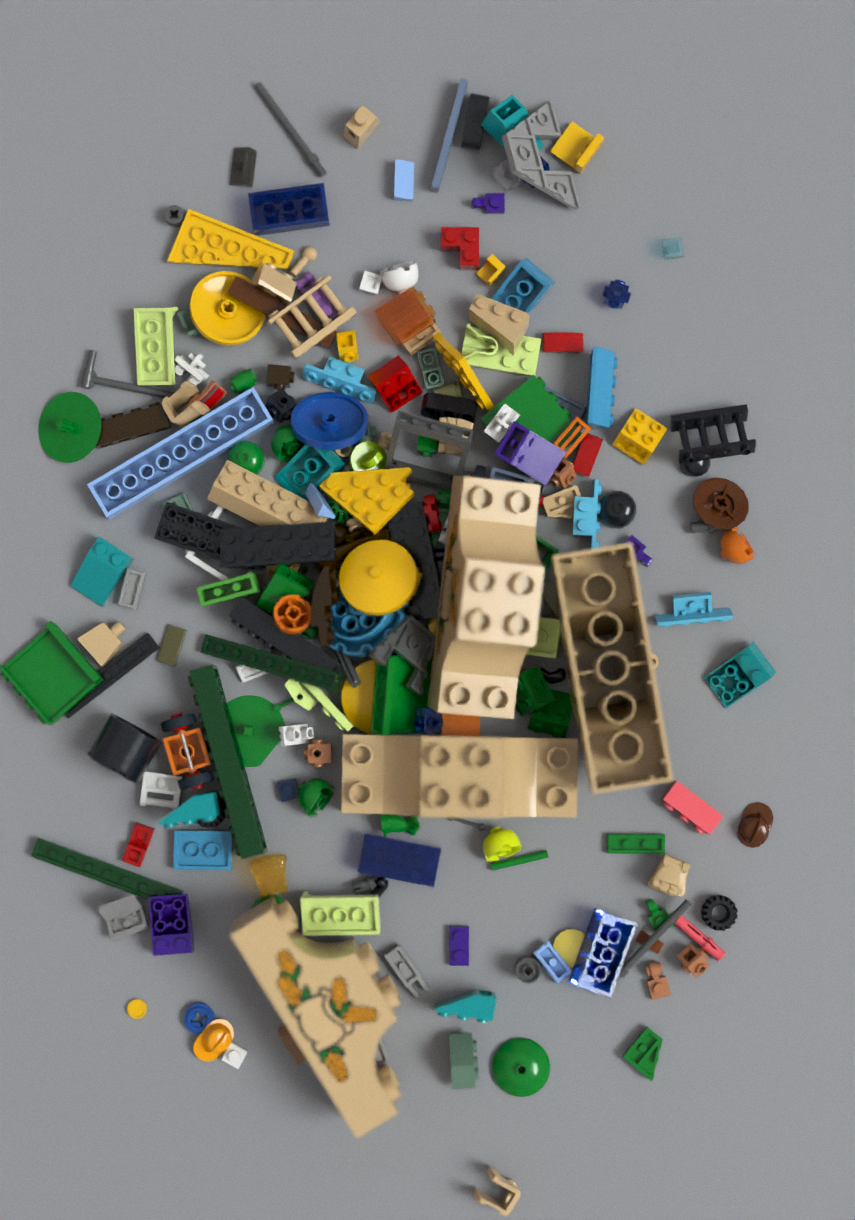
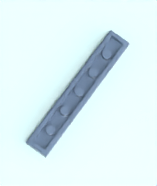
[431,78,468,193]

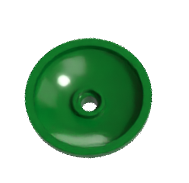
[492,1038,550,1097]

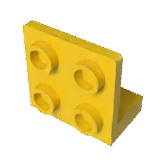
[551,122,604,174]
[612,409,667,465]

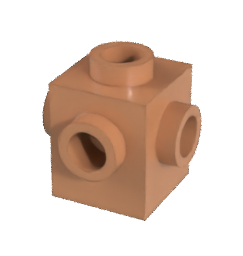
[549,458,577,489]
[304,740,332,767]
[677,943,710,978]

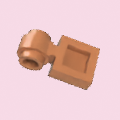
[645,961,671,1000]

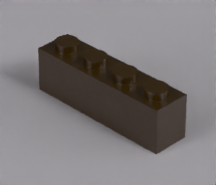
[95,402,172,449]
[315,525,391,574]

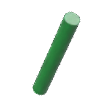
[491,850,548,871]

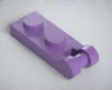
[295,271,338,320]

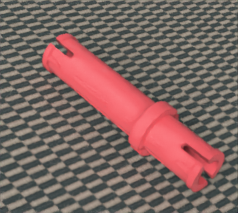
[673,915,726,962]

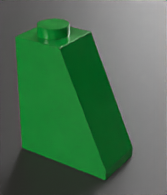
[256,565,314,615]

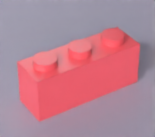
[661,781,723,835]

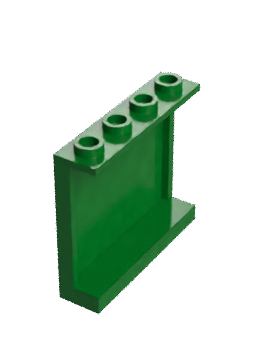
[481,375,583,478]
[0,621,104,726]
[371,655,438,736]

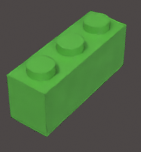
[197,573,261,607]

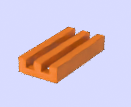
[553,416,591,458]

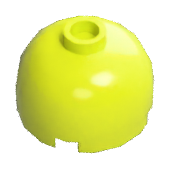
[483,826,522,862]

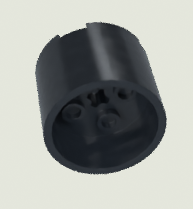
[88,714,162,783]

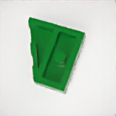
[622,1026,663,1081]

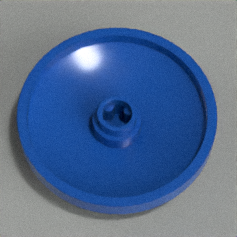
[291,392,368,450]

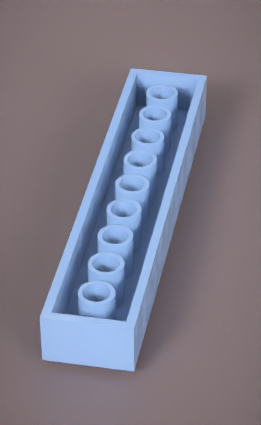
[87,387,274,519]

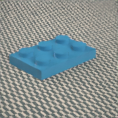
[173,830,233,870]

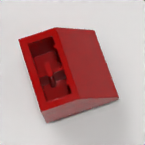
[367,355,423,413]

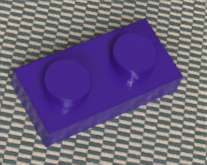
[450,926,469,966]

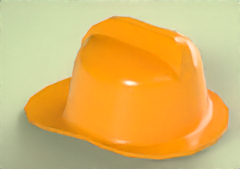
[193,1019,234,1061]

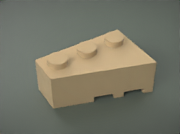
[469,294,529,356]

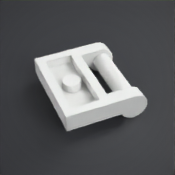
[140,771,183,810]

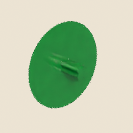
[38,392,101,463]
[227,695,285,767]

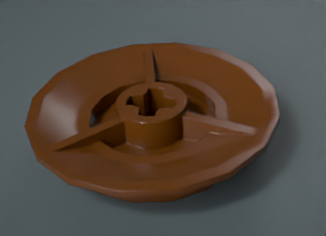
[693,478,749,530]

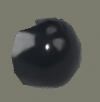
[680,459,711,477]

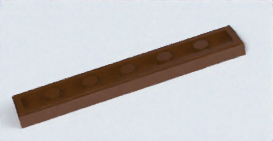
[227,276,337,349]

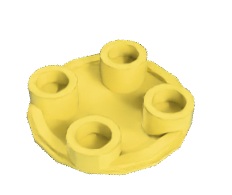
[553,929,591,968]

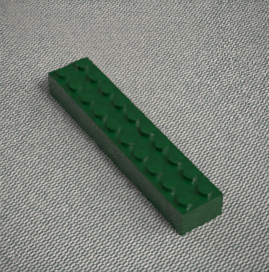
[188,665,268,860]

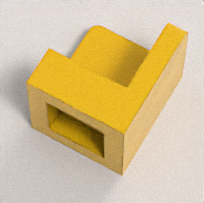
[477,254,506,287]

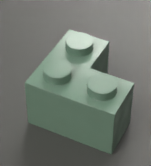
[449,1033,479,1090]

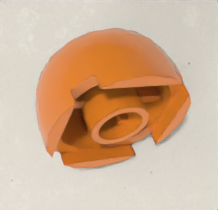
[719,527,756,564]
[273,595,311,635]

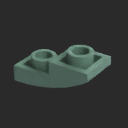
[417,347,445,390]

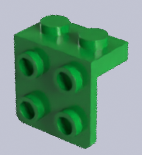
[528,689,572,738]

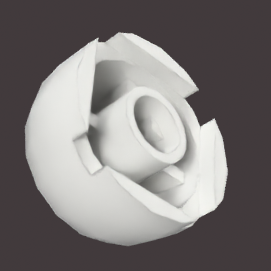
[380,262,419,294]

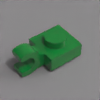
[645,899,674,931]

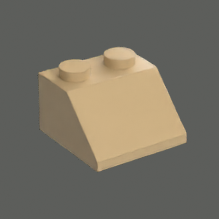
[250,263,297,303]

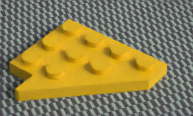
[433,332,495,412]
[319,467,415,535]

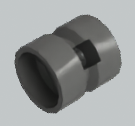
[515,955,541,984]

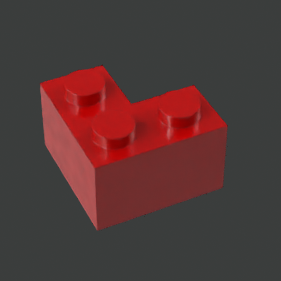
[441,227,479,270]

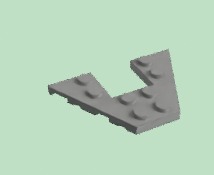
[502,100,581,210]

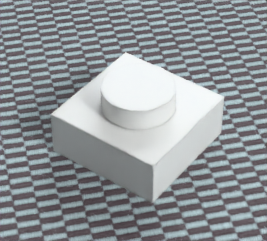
[359,271,382,296]
[222,1042,248,1069]

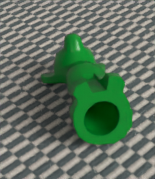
[380,814,420,837]

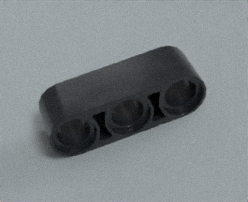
[461,93,490,150]
[420,393,477,423]

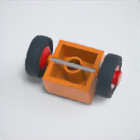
[161,713,213,790]

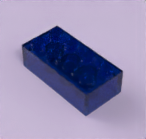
[248,183,330,236]
[358,833,441,887]
[569,908,637,997]

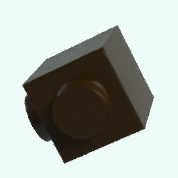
[266,364,295,390]

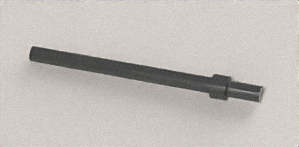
[255,82,327,177]
[606,899,692,988]

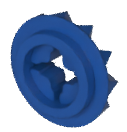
[184,1003,215,1034]

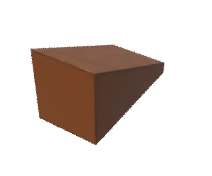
[636,930,664,954]

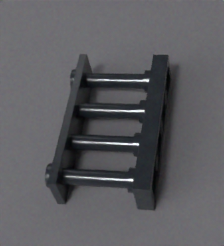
[670,404,756,464]

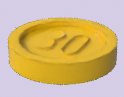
[127,999,147,1019]

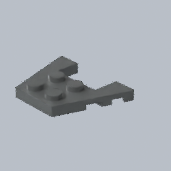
[368,615,436,695]

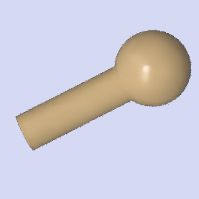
[290,246,317,277]

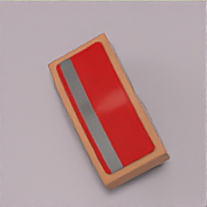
[185,380,227,410]

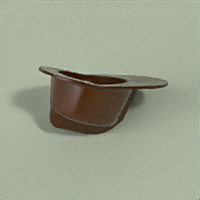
[737,802,774,848]

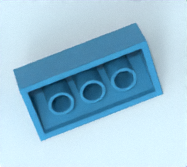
[585,347,617,430]

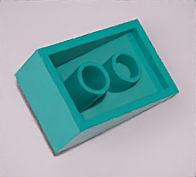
[275,444,345,500]
[70,537,134,607]

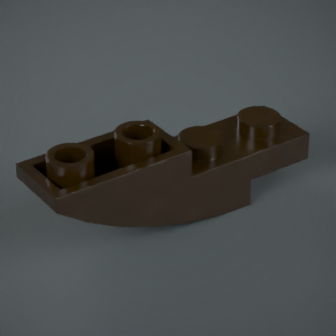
[311,566,339,646]

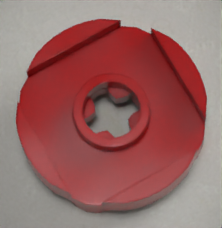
[423,494,442,533]

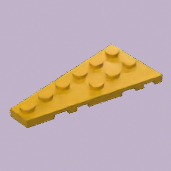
[167,209,295,270]

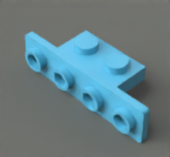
[302,357,377,404]
[572,479,602,550]
[654,592,733,627]

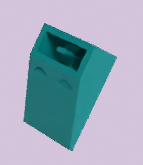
[481,95,544,151]
[703,641,776,708]
[158,791,221,828]
[434,989,497,1023]

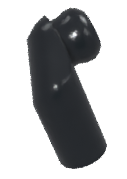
[540,667,566,684]
[369,876,389,897]

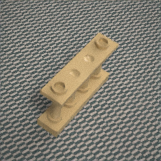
[267,275,357,360]

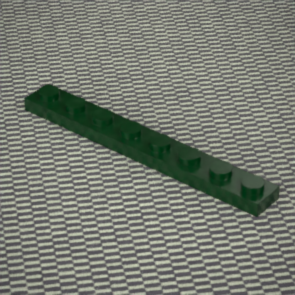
[200,634,342,693]
[31,838,183,900]

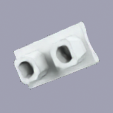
[174,353,210,386]
[484,404,520,443]
[279,724,314,746]

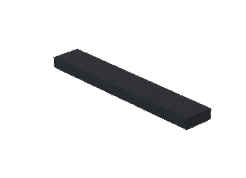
[65,633,160,719]

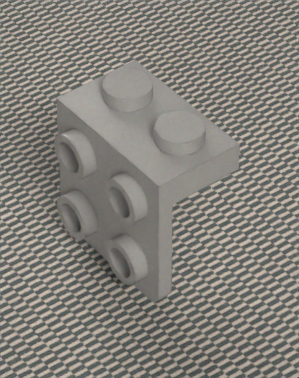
[98,894,149,941]

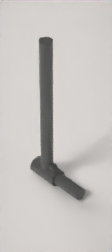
[80,350,175,398]

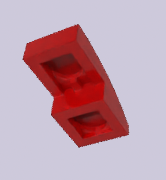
[542,332,584,353]
[573,433,603,477]
[122,822,155,868]

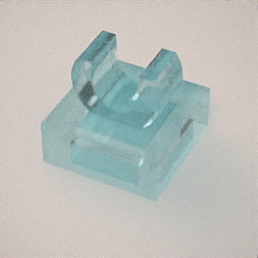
[662,237,684,260]

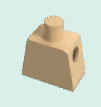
[343,105,381,149]
[77,621,126,667]

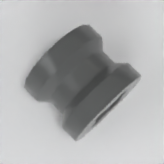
[165,205,185,227]

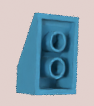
[491,258,555,313]

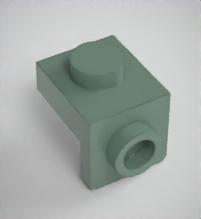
[177,306,200,336]

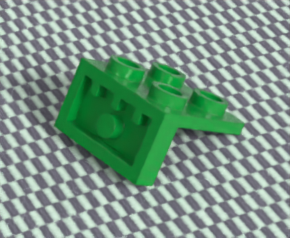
[515,665,555,716]

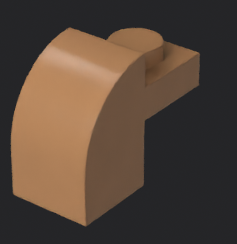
[278,1024,307,1065]

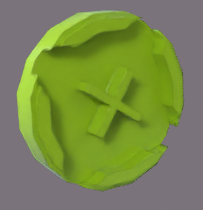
[349,441,387,471]

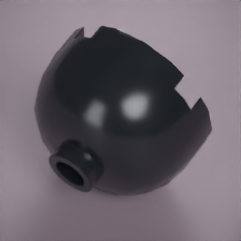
[598,491,636,529]

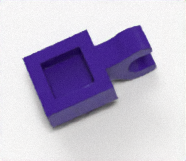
[472,193,505,214]
[624,535,653,567]

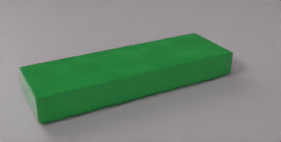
[607,834,665,854]

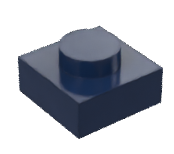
[277,778,299,802]

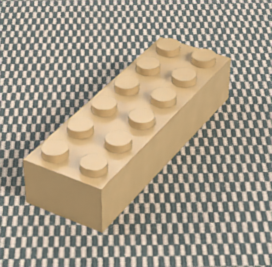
[207,460,328,527]

